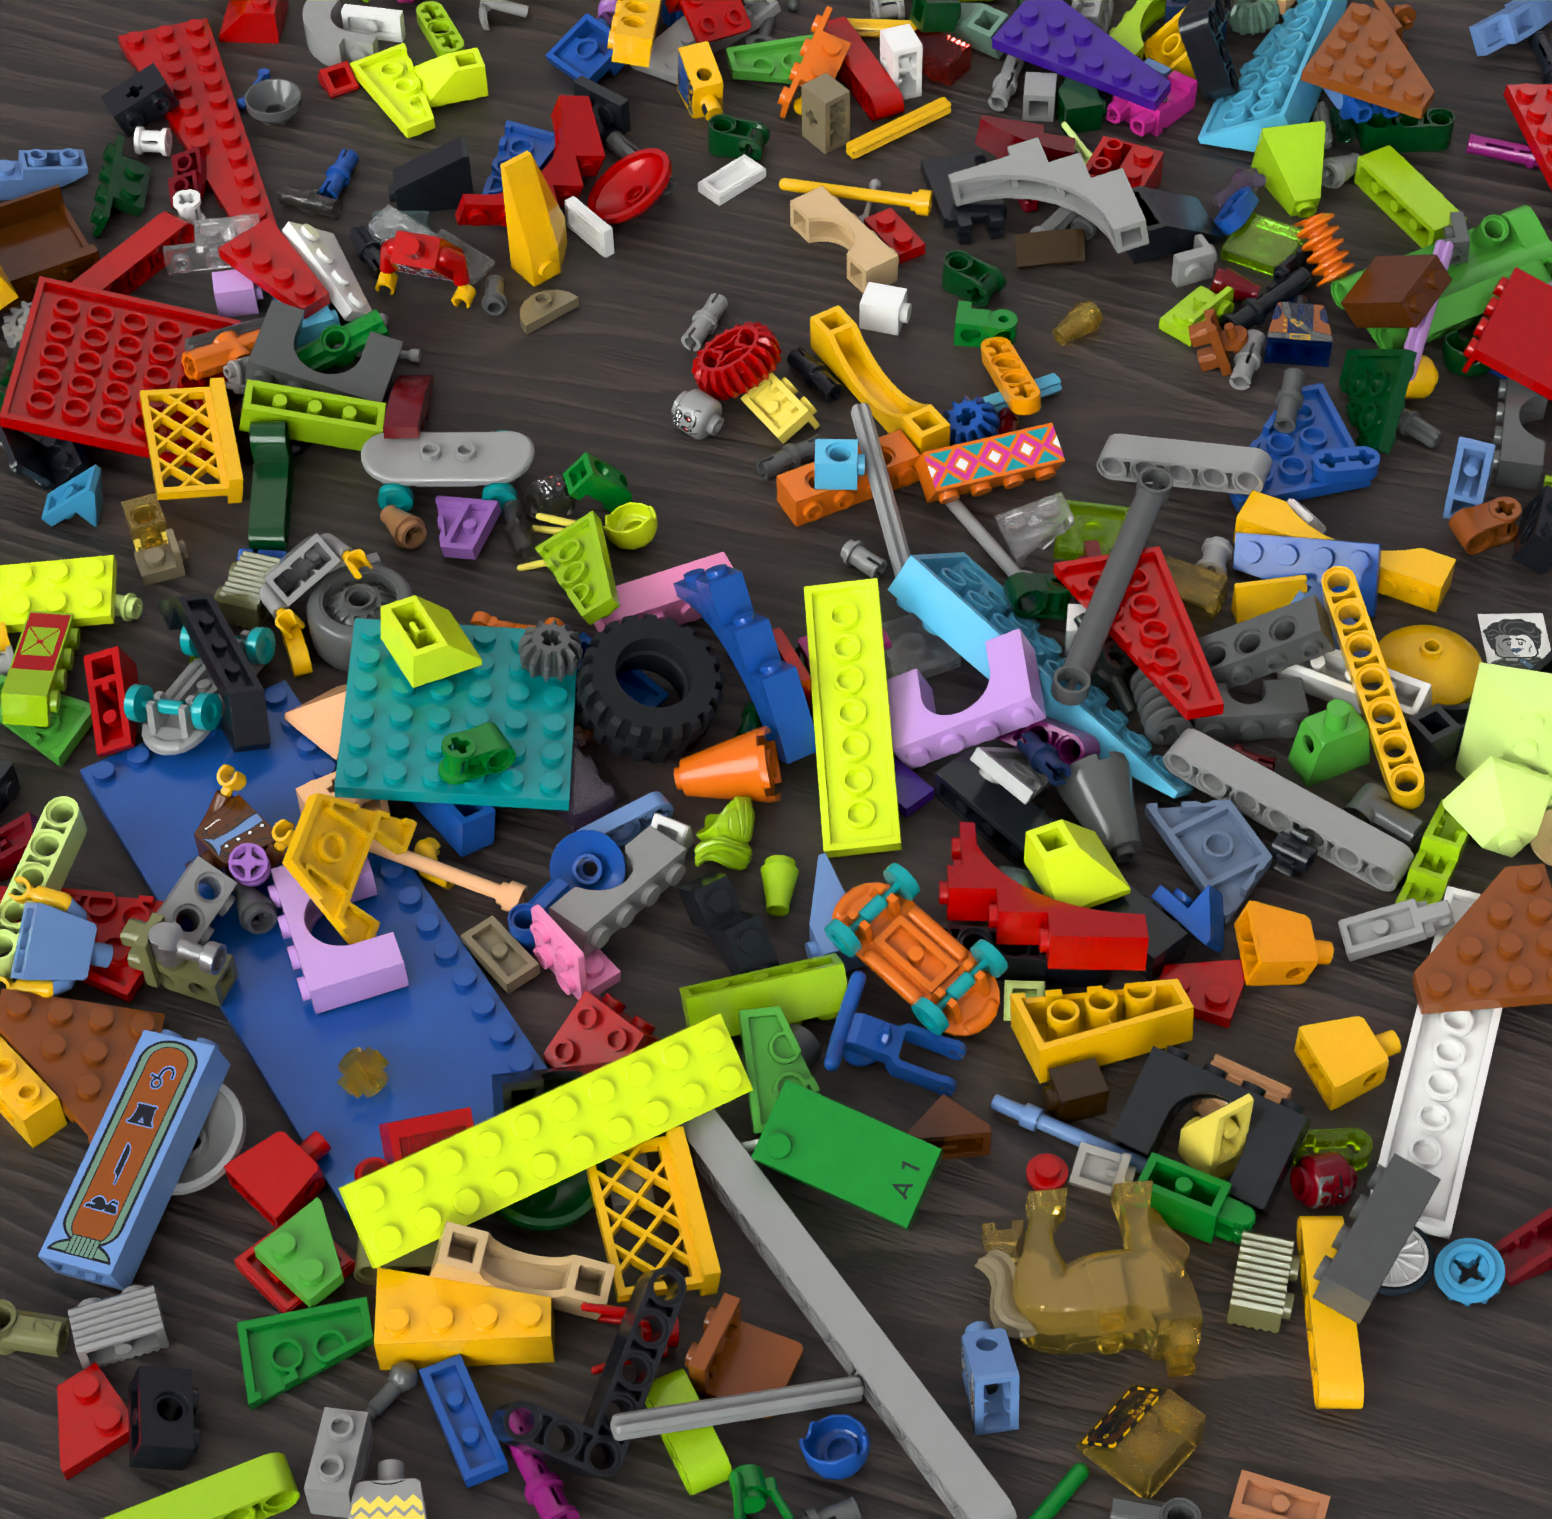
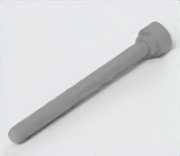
[945,499,1034,577]

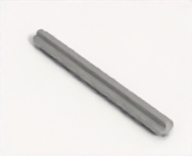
[851,403,911,578]
[610,1375,864,1441]

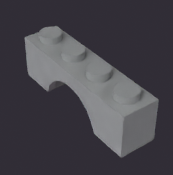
[549,826,686,957]

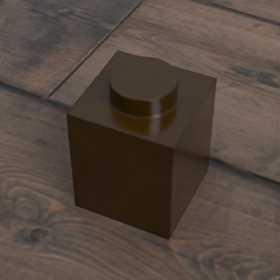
[1042,1057,1109,1124]

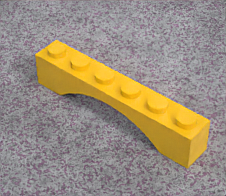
[810,305,950,455]
[1233,490,1456,612]

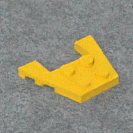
[282,793,417,945]

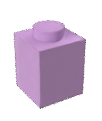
[212,269,263,318]

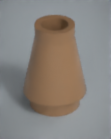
[380,505,427,549]

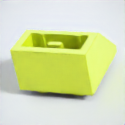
[381,595,482,688]

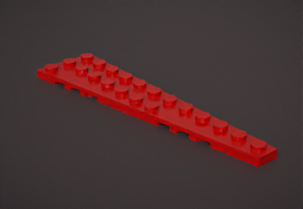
[117,18,278,235]

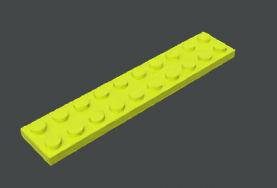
[338,1013,753,1268]

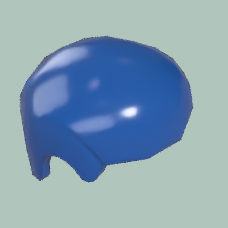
[799,1414,871,1480]

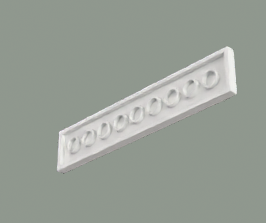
[1370,886,1502,1239]

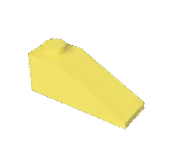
[1178,1093,1254,1180]

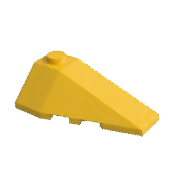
[500,150,567,287]

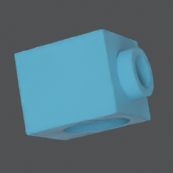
[814,439,865,490]

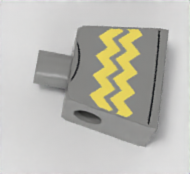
[348,1459,428,1519]

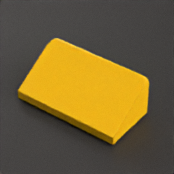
[1231,574,1308,624]

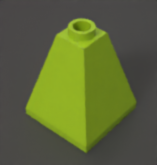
[1251,121,1326,218]

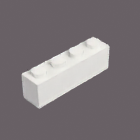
[1277,649,1432,724]

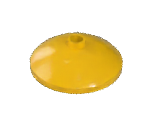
[1378,625,1483,706]

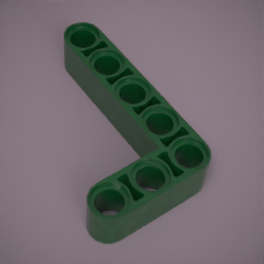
[1352,108,1455,153]

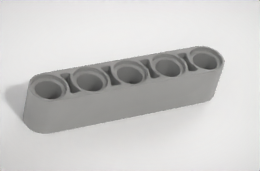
[1096,434,1272,495]

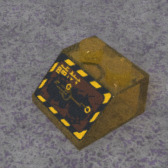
[1076,1385,1206,1499]

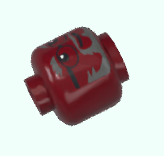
[1290,1152,1357,1209]

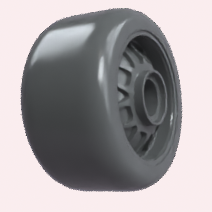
[306,563,415,672]

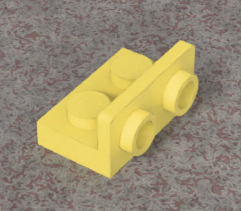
[740,373,820,444]

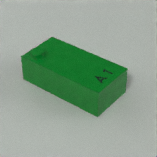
[751,1080,944,1232]

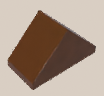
[907,1094,992,1160]

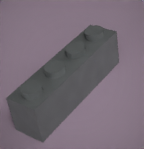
[1312,1153,1441,1324]

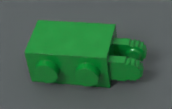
[1132,1152,1256,1245]

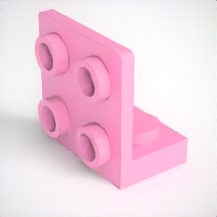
[530,904,621,1000]

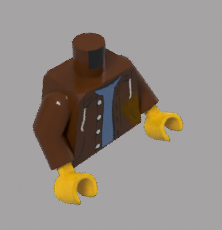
[185,764,295,882]

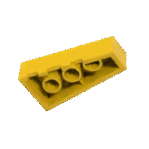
[1010,979,1194,1084]

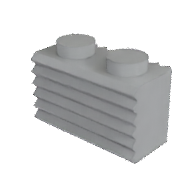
[67,1285,170,1370]

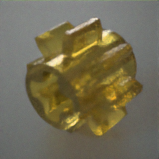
[337,1046,389,1098]

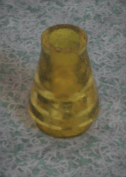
[1052,300,1103,346]

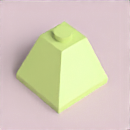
[1442,756,1552,858]

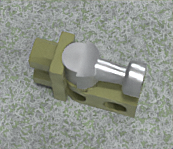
[120,912,239,1007]

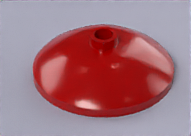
[587,148,672,224]

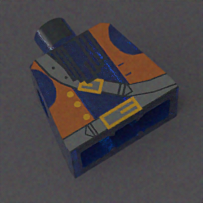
[1264,295,1333,367]

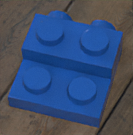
[545,13,625,83]

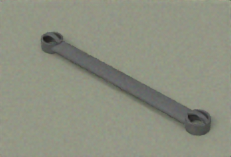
[1051,467,1174,706]

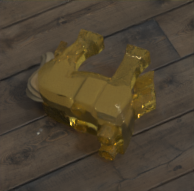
[974,1180,1203,1377]

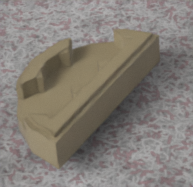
[519,290,580,335]

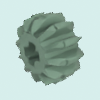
[1228,0,1280,36]

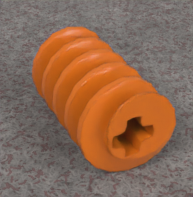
[1292,213,1355,287]

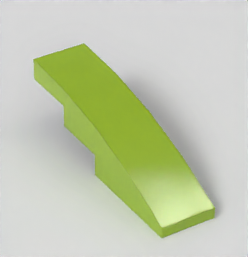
[1395,798,1470,905]

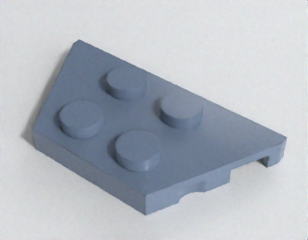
[1145,800,1273,924]

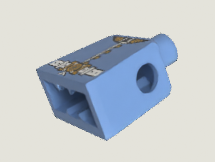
[961,1321,1020,1436]

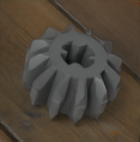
[518,619,583,682]

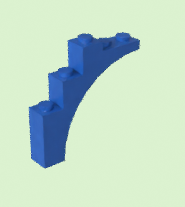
[673,564,816,764]

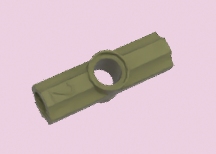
[0,1299,71,1358]

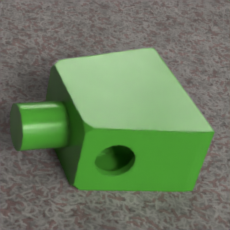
[1288,699,1370,788]

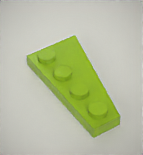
[535,510,620,625]

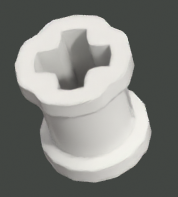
[134,126,172,157]
[173,189,206,232]

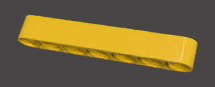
[1321,566,1425,810]

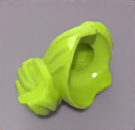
[694,796,755,871]

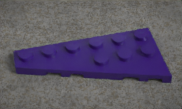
[992,0,1171,111]

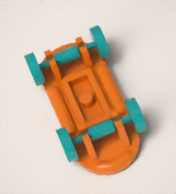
[824,863,1008,1036]

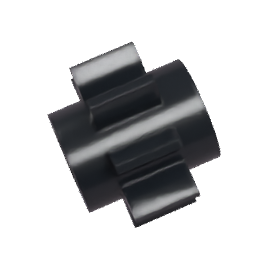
[1270,828,1318,877]

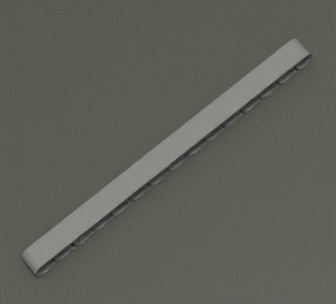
[676,1109,1017,1519]

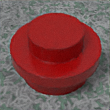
[1026,1153,1068,1195]

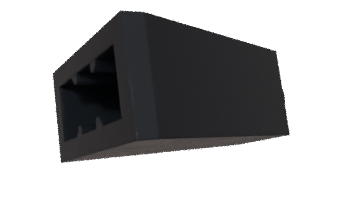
[388,136,473,215]

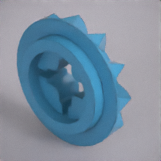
[1434,1238,1505,1307]

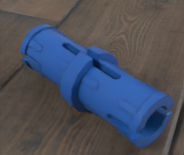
[318,149,359,205]

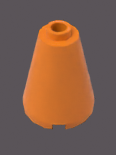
[674,726,782,803]

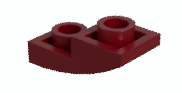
[168,146,207,210]

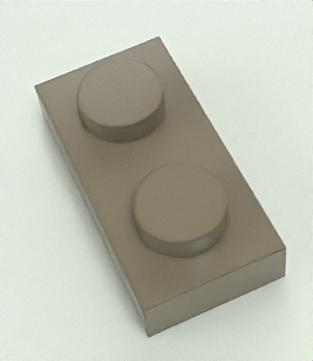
[460,915,541,994]

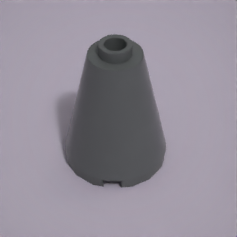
[1055,751,1142,863]

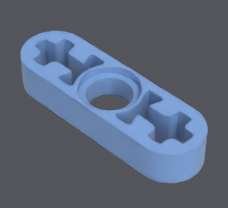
[577,791,674,864]

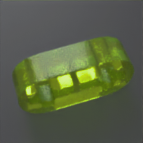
[1293,1127,1373,1170]

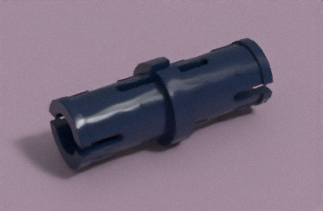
[1017,731,1071,786]

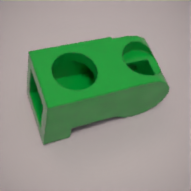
[953,300,1018,348]
[563,452,632,512]

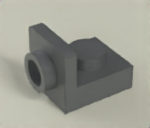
[1435,211,1470,266]

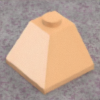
[284,684,347,761]

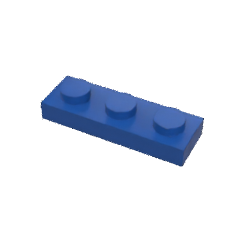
[419,1354,509,1488]

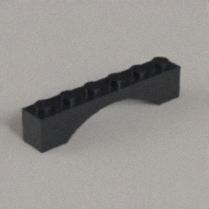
[1406,650,1552,772]

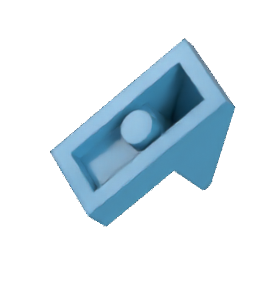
[41,464,103,527]

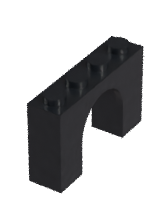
[1110,1045,1311,1214]

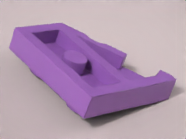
[435,495,502,560]

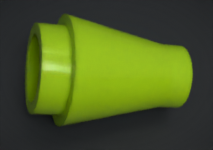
[760,855,799,916]

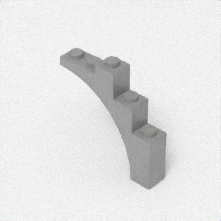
[948,137,1149,254]

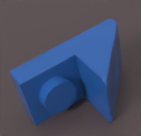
[1150,885,1224,953]

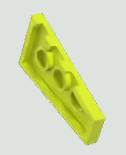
[350,43,436,139]

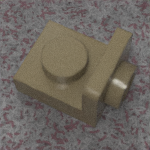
[133,528,189,586]

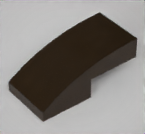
[1014,229,1087,270]

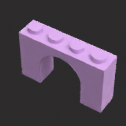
[887,628,1047,770]
[267,857,409,1014]

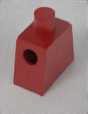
[224,1131,331,1228]

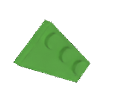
[726,34,814,84]
[0,675,93,767]

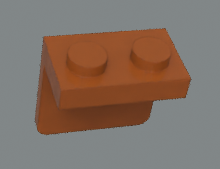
[685,1292,803,1419]

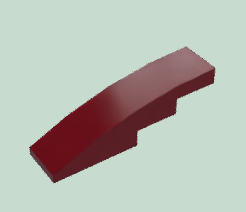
[383,375,434,439]
[1492,1207,1552,1287]

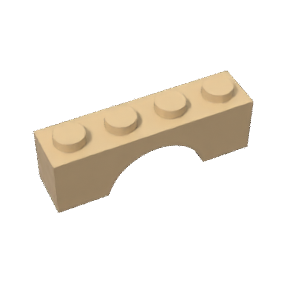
[790,186,899,294]
[430,1221,616,1320]

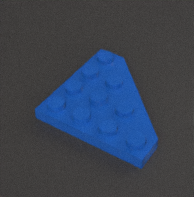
[1228,383,1371,512]

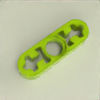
[416,1,465,57]

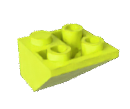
[414,47,488,108]
[1024,819,1131,908]

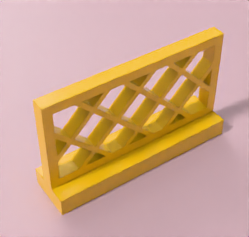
[140,377,244,504]
[586,1126,721,1303]

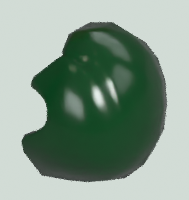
[1442,331,1491,378]

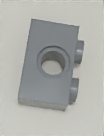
[304,1407,375,1518]

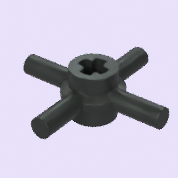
[1066,613,1137,716]

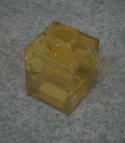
[121,493,168,552]

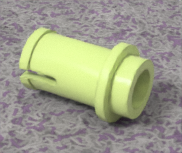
[115,593,143,622]

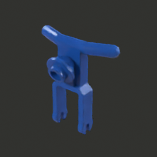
[824,971,967,1096]

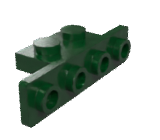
[90,134,151,238]

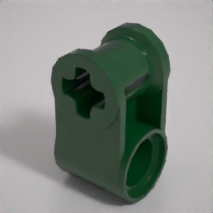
[708,114,770,162]
[942,250,1006,308]
[1003,572,1072,620]

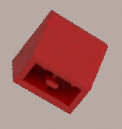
[1086,136,1164,189]

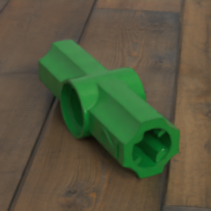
[295,309,390,372]

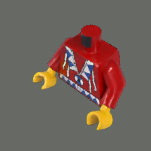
[375,230,476,308]

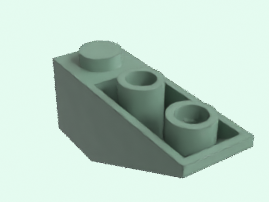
[939,3,1010,60]

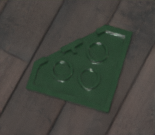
[1339,349,1417,454]

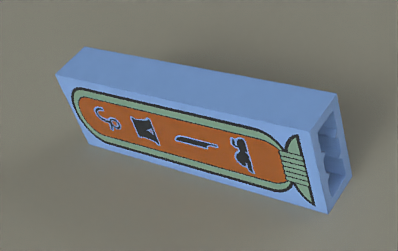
[38,1029,231,1291]

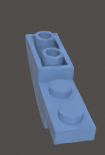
[1469,0,1552,57]
[0,148,88,201]

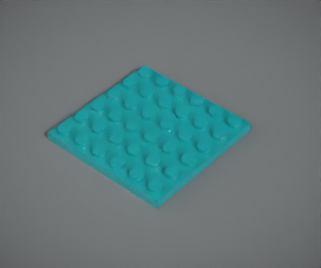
[334,618,579,811]

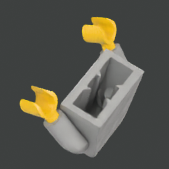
[259,533,373,639]

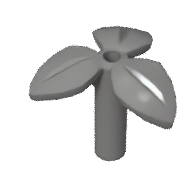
[479,0,529,31]

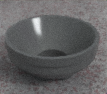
[244,78,302,126]

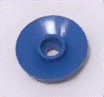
[549,830,626,890]

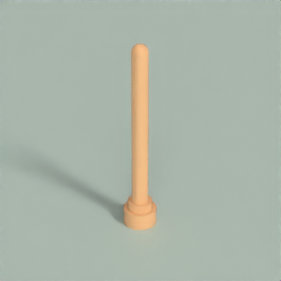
[369,839,528,912]

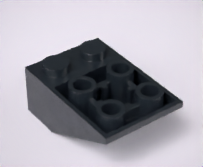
[1126,186,1224,264]

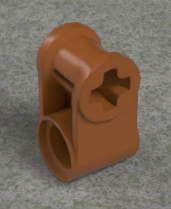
[1448,496,1522,555]

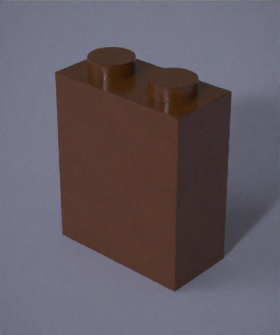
[1341,254,1452,328]

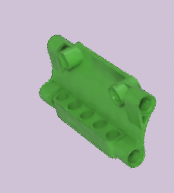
[1331,205,1552,349]

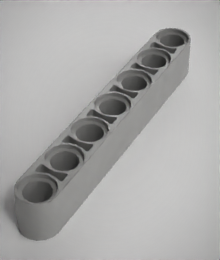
[1163,729,1414,892]

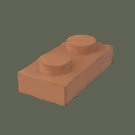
[1229,1469,1331,1519]

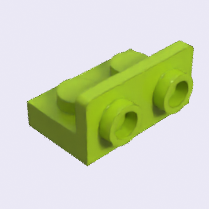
[1159,285,1234,347]

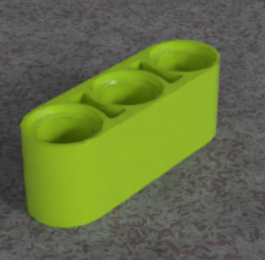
[645,1368,732,1496]

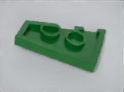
[237,1296,374,1411]

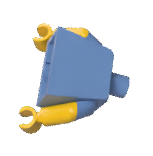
[0,877,113,998]

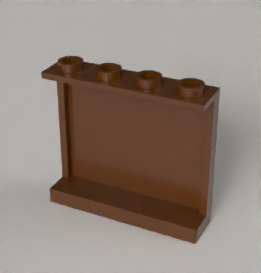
[0,184,101,312]

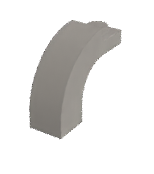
[302,0,379,66]

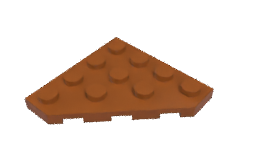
[1301,2,1435,119]
[1412,864,1552,1014]
[0,988,165,1144]

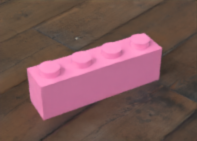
[594,551,733,632]

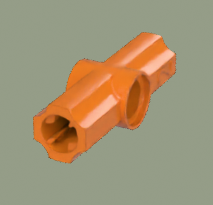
[181,329,260,381]

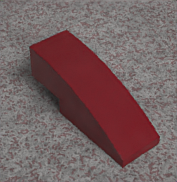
[975,114,1075,162]

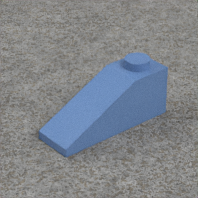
[1442,436,1496,519]
[805,853,866,972]

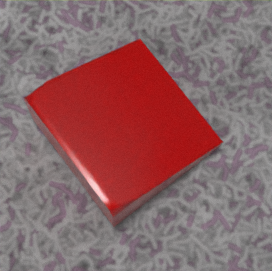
[317,60,360,99]

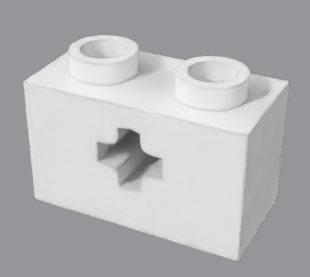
[880,24,923,100]

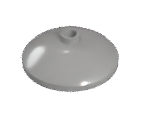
[172,1084,246,1195]

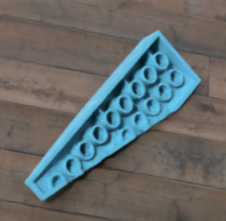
[1198,0,1348,152]
[888,552,1194,798]

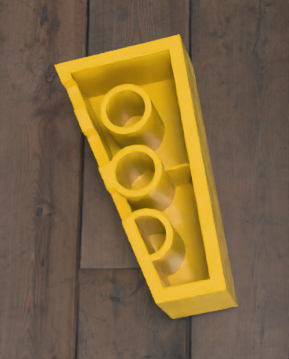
[374,1267,555,1370]

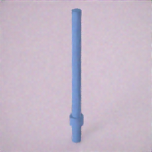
[990,1094,1148,1174]

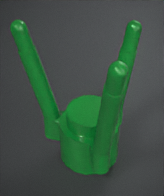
[728,1464,795,1519]

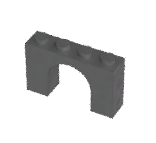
[245,300,403,403]

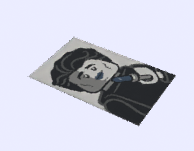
[1477,613,1551,670]

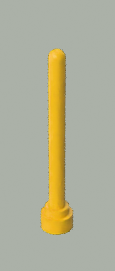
[779,178,933,216]

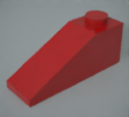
[83,646,139,758]

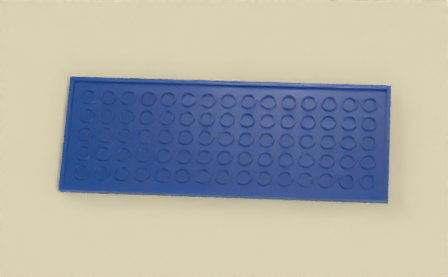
[80,680,548,1221]

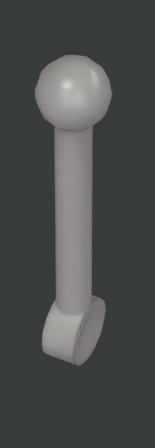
[858,179,882,224]

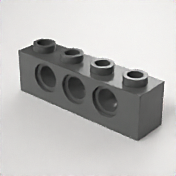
[1198,595,1335,689]

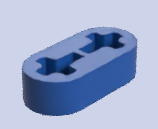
[1214,186,1259,235]
[1312,446,1380,484]

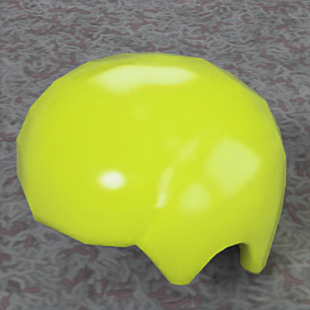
[603,502,658,550]

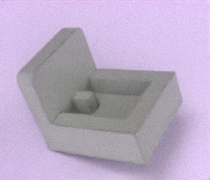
[1171,234,1217,288]
[1068,1142,1136,1199]

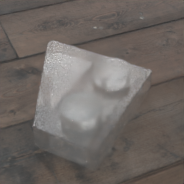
[995,492,1075,568]

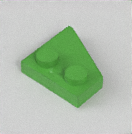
[254,1197,344,1308]

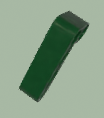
[248,420,294,553]

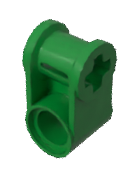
[438,722,516,785]

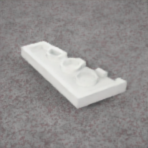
[282,221,372,322]

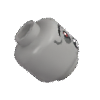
[671,388,724,440]

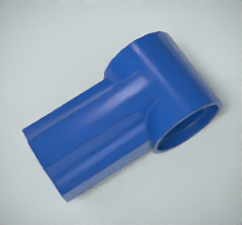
[508,878,571,955]

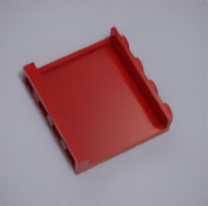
[1462,267,1552,401]

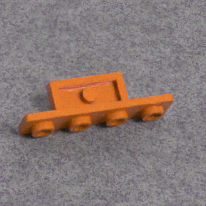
[777,6,851,119]

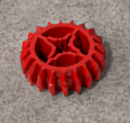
[691,321,782,401]

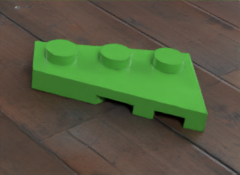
[738,1006,821,1135]

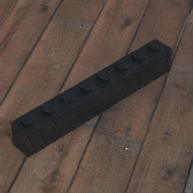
[935,749,1188,981]

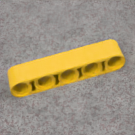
[1296,1216,1364,1409]

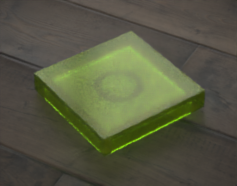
[1220,213,1307,276]
[1053,499,1130,560]

